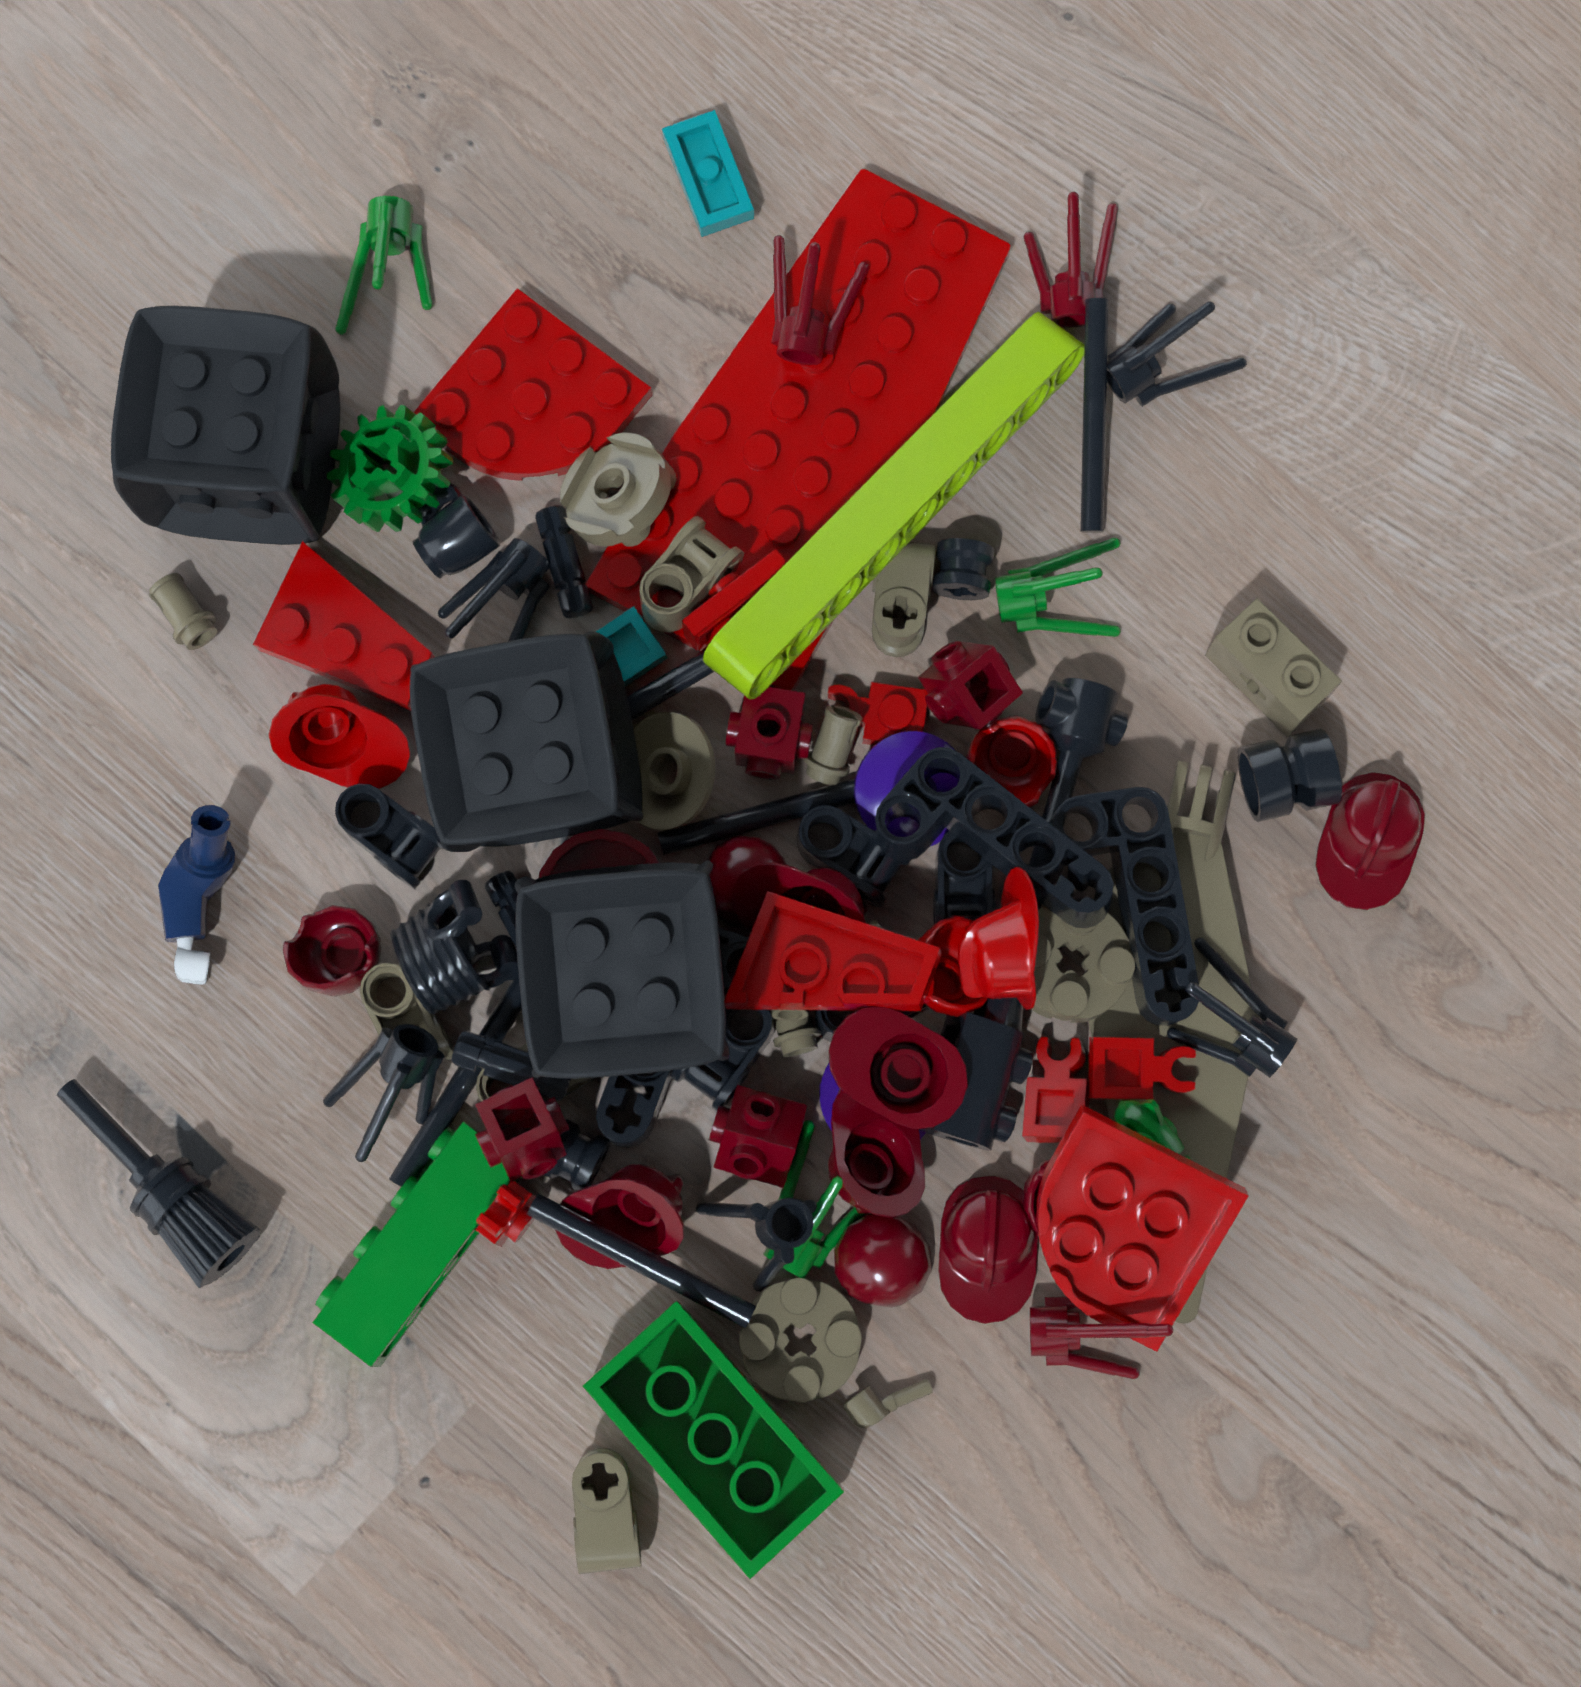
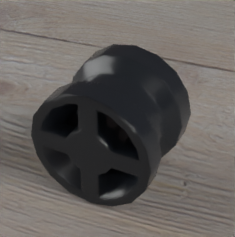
[932,538,994,600]
[543,1119,611,1191]

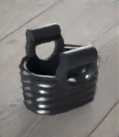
[390,880,519,1014]

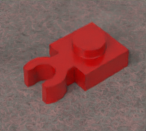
[824,682,928,745]
[1022,1037,1090,1143]
[1088,1037,1196,1099]
[475,1181,536,1247]

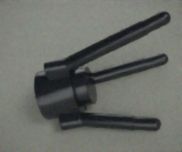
[1107,301,1247,407]
[438,538,550,641]
[1167,937,1297,1078]
[323,1024,445,1162]
[696,1198,817,1291]

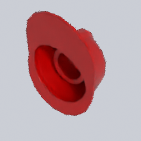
[268,684,410,789]
[957,867,1039,1010]

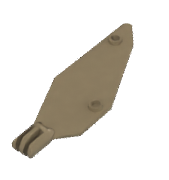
[1089,760,1258,1324]

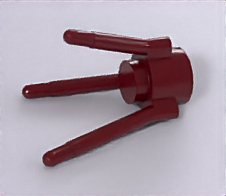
[1023,191,1118,328]
[771,235,869,365]
[1030,1296,1174,1379]

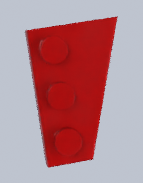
[253,541,435,711]
[725,891,942,1011]

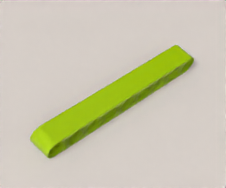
[703,312,1084,699]

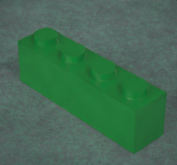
[312,1122,522,1367]

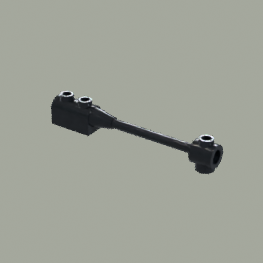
[919,678,1128,1151]

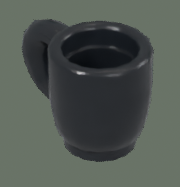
[412,483,500,579]

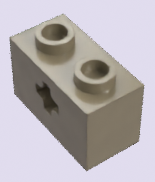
[1205,598,1342,737]

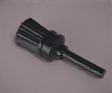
[57,1079,261,1288]

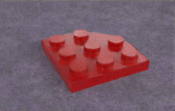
[413,288,653,481]
[1036,1104,1249,1352]

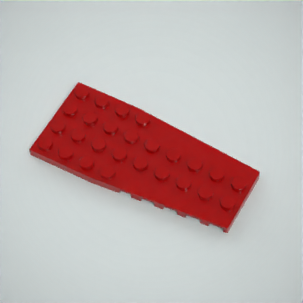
[585,169,1010,691]

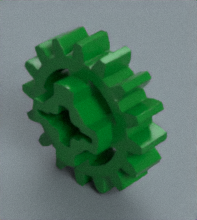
[327,405,453,532]

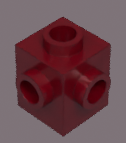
[918,641,1023,729]
[725,687,813,780]
[475,1078,569,1182]
[708,1085,807,1188]

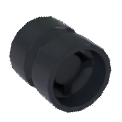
[1237,728,1342,822]

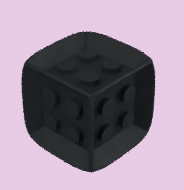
[111,306,340,545]
[410,631,643,852]
[515,860,730,1079]

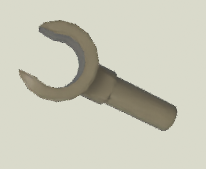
[843,1379,933,1428]

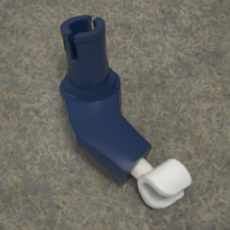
[158,805,235,985]

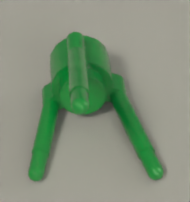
[335,196,433,335]
[995,538,1121,637]
[763,1120,866,1279]

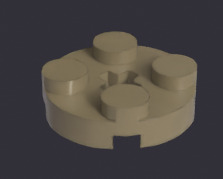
[560,433,676,547]
[1031,899,1135,1023]
[739,1278,862,1403]

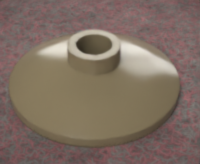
[633,712,715,831]

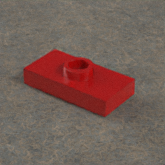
[682,549,787,651]

